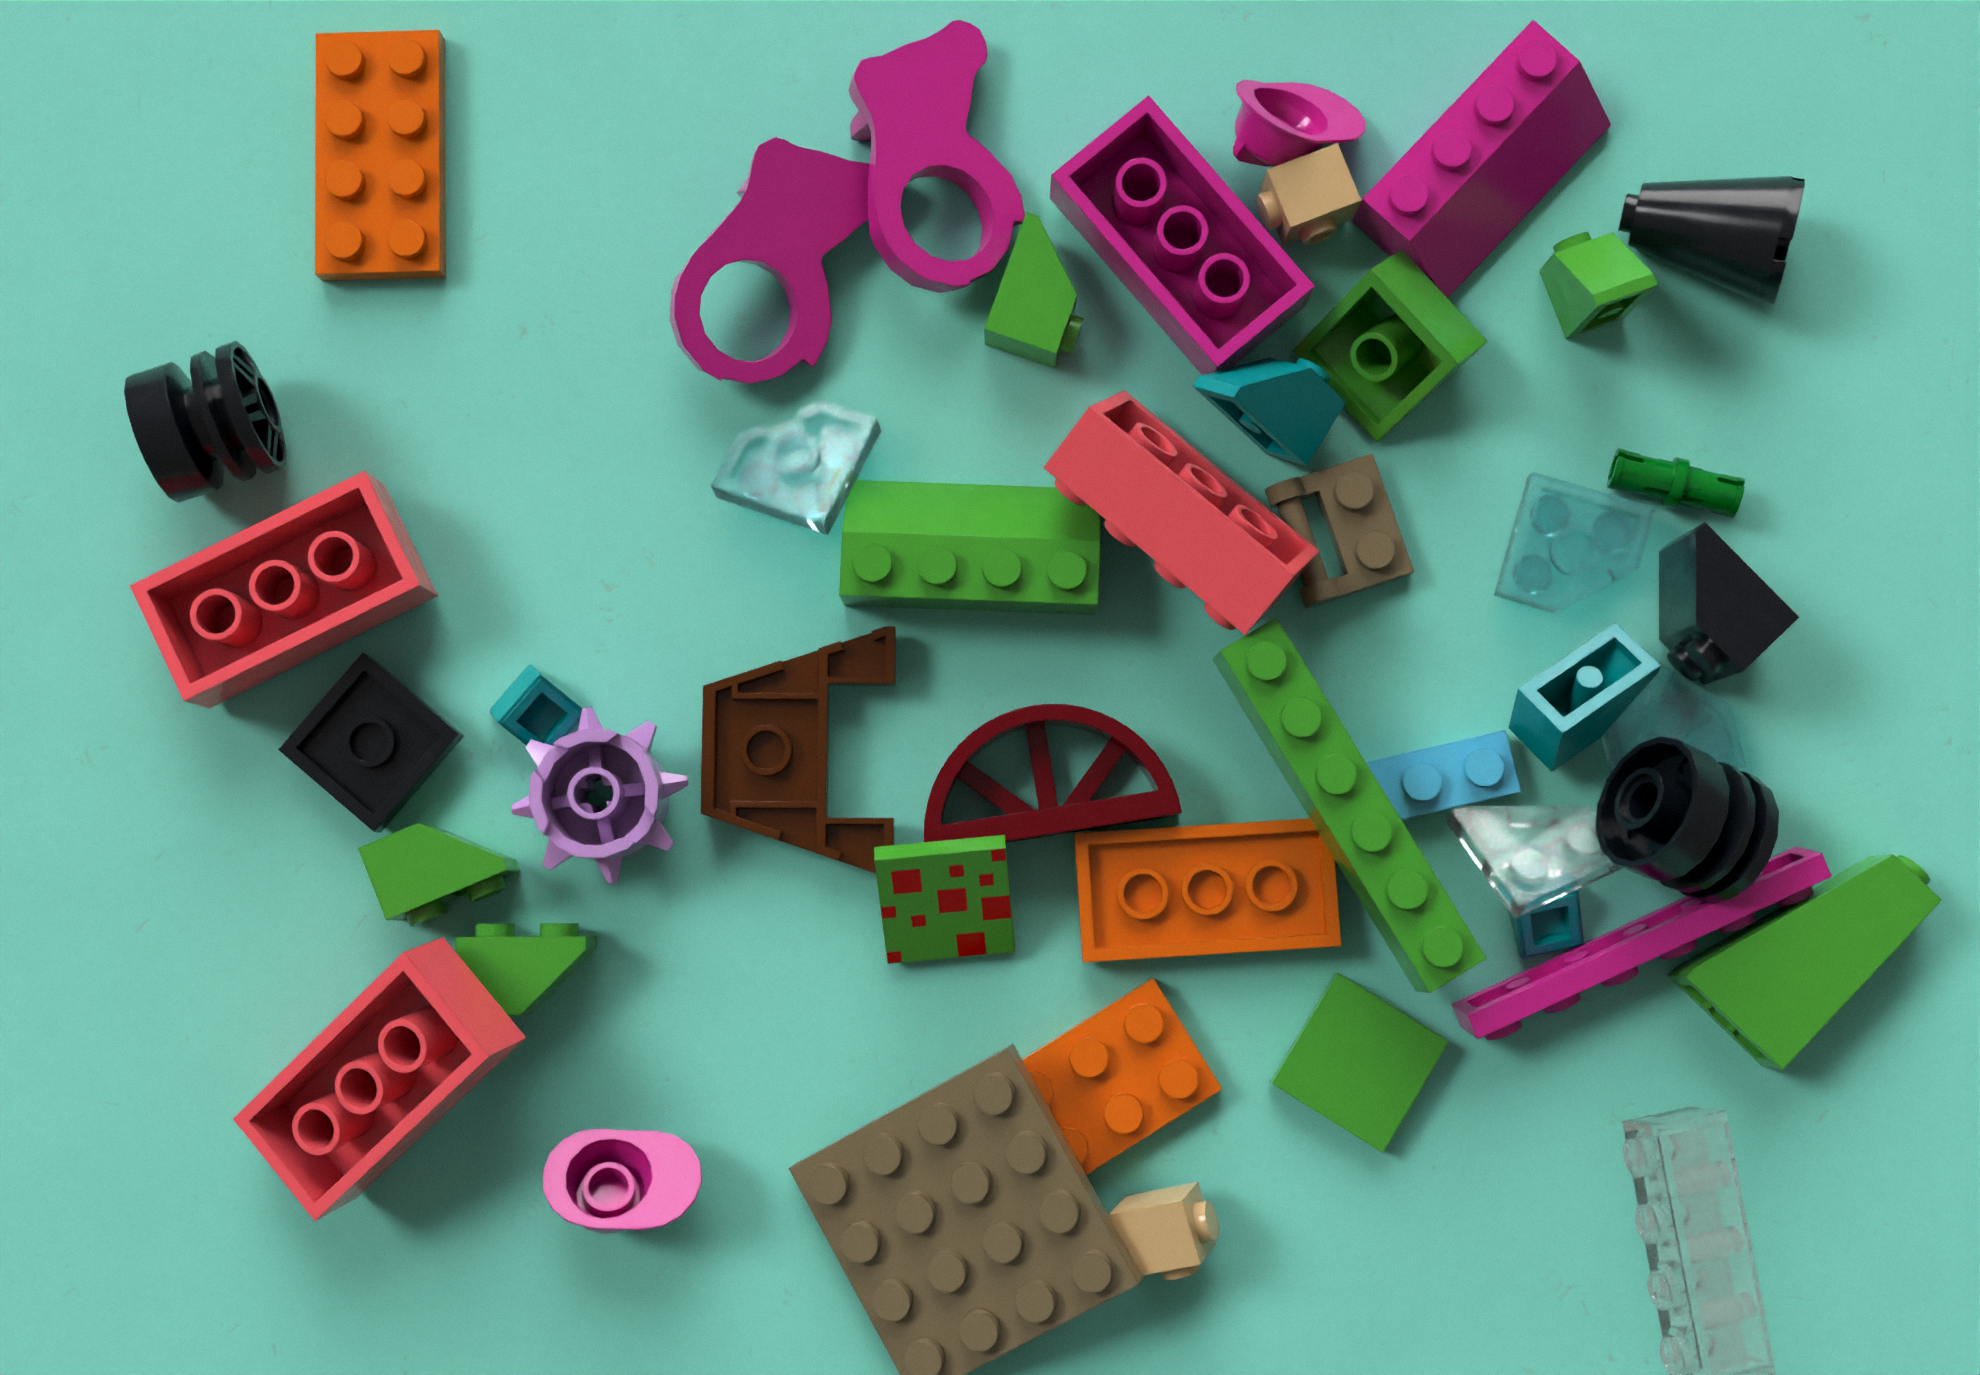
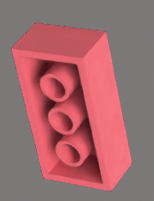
[1043,390,1319,635]
[130,471,438,708]
[233,937,526,1221]

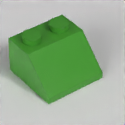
[1293,249,1487,442]

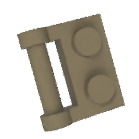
[1265,453,1414,609]

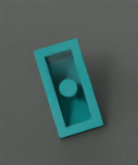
[1193,357,1346,466]
[1508,622,1661,772]

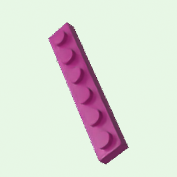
[1451,846,1832,1040]

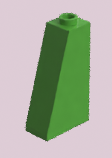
[1668,854,1942,1070]

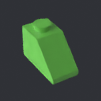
[984,212,1084,369]
[1539,232,1658,339]

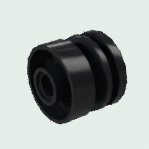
[124,341,287,503]
[1595,736,1779,904]

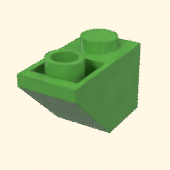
[358,823,520,927]
[455,923,597,1016]

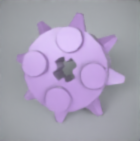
[511,707,688,884]

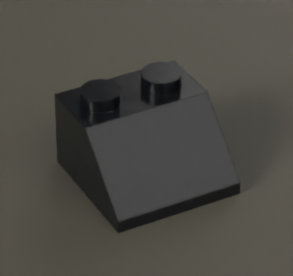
[1659,522,1799,685]

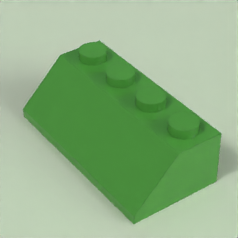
[839,480,1100,615]

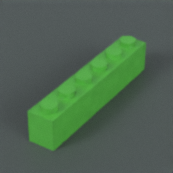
[1212,617,1487,993]

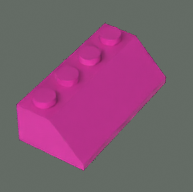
[1351,20,1611,298]

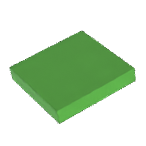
[1270,972,1449,1153]

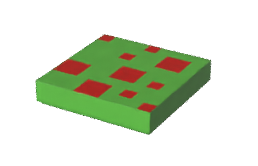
[874,835,1015,964]

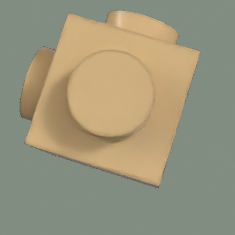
[1256,143,1362,246]
[1109,1182,1219,1280]

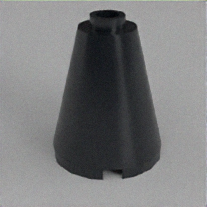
[1618,176,1805,304]

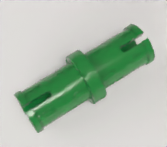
[1607,448,1745,518]

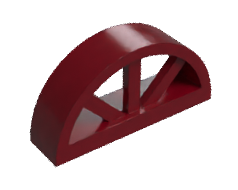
[924,704,1182,843]

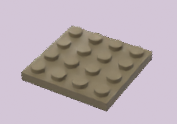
[788,1044,1143,1375]

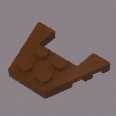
[701,626,896,873]

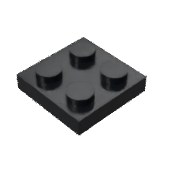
[278,652,464,833]

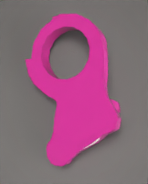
[848,20,1025,293]
[670,137,870,384]

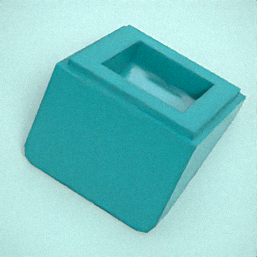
[490,665,583,746]
[1503,869,1584,958]

